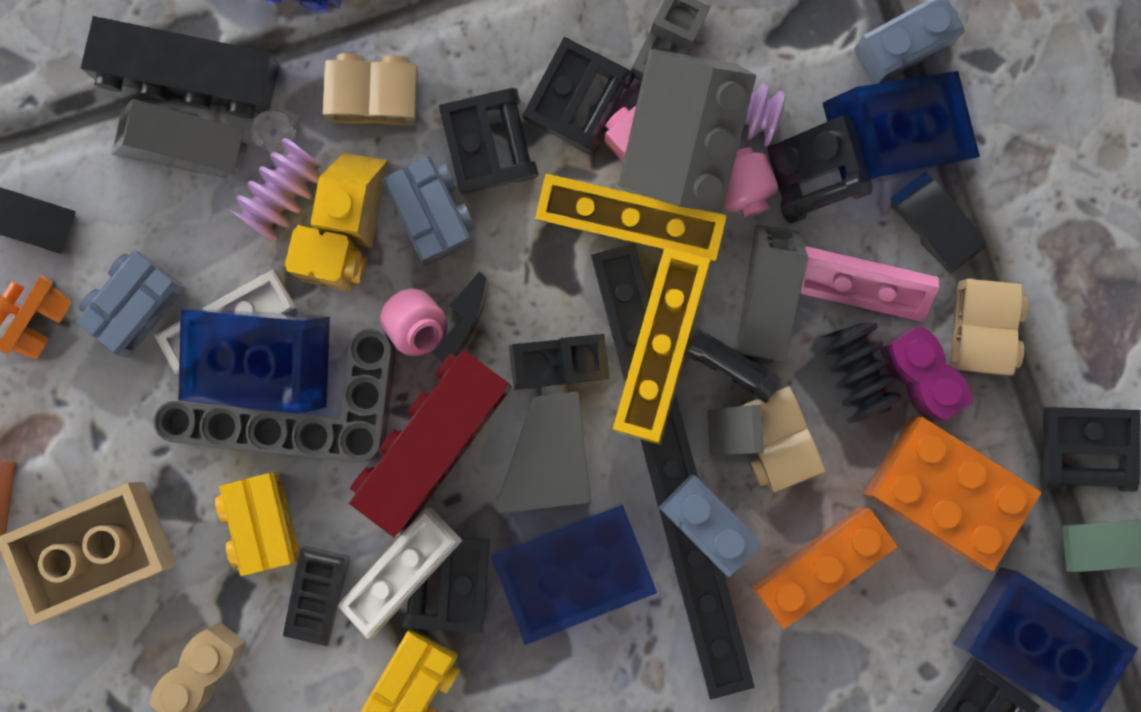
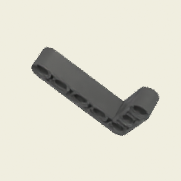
[153,329,396,462]

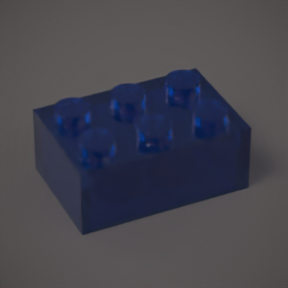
[491,502,657,645]
[953,567,1138,712]

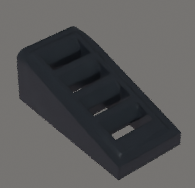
[283,546,350,647]

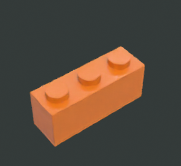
[750,507,898,629]

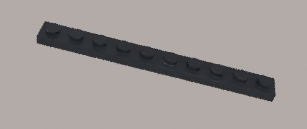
[591,243,755,700]

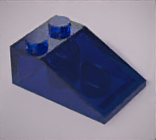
[822,71,980,184]
[178,309,330,414]

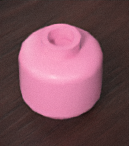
[723,147,778,218]
[380,288,447,357]

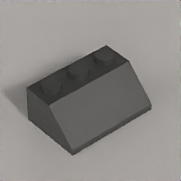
[618,48,757,212]

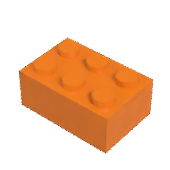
[862,417,1042,572]

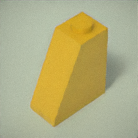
[310,153,389,249]

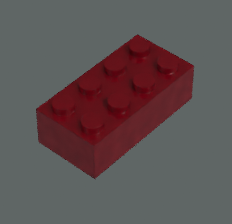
[348,349,513,538]

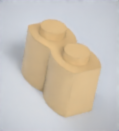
[323,53,418,126]
[950,279,1028,376]
[739,386,825,493]
[149,623,246,712]

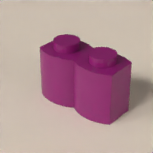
[881,325,973,422]

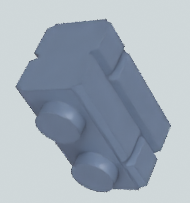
[854,0,965,87]
[382,156,476,266]
[75,250,186,358]
[658,475,763,577]

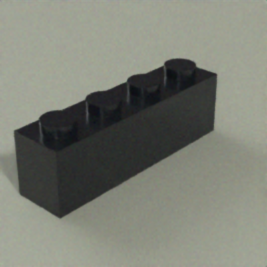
[80,16,280,119]

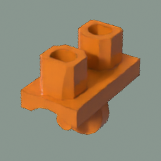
[0,275,72,360]

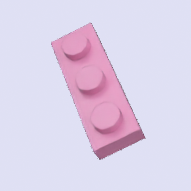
[800,246,939,322]

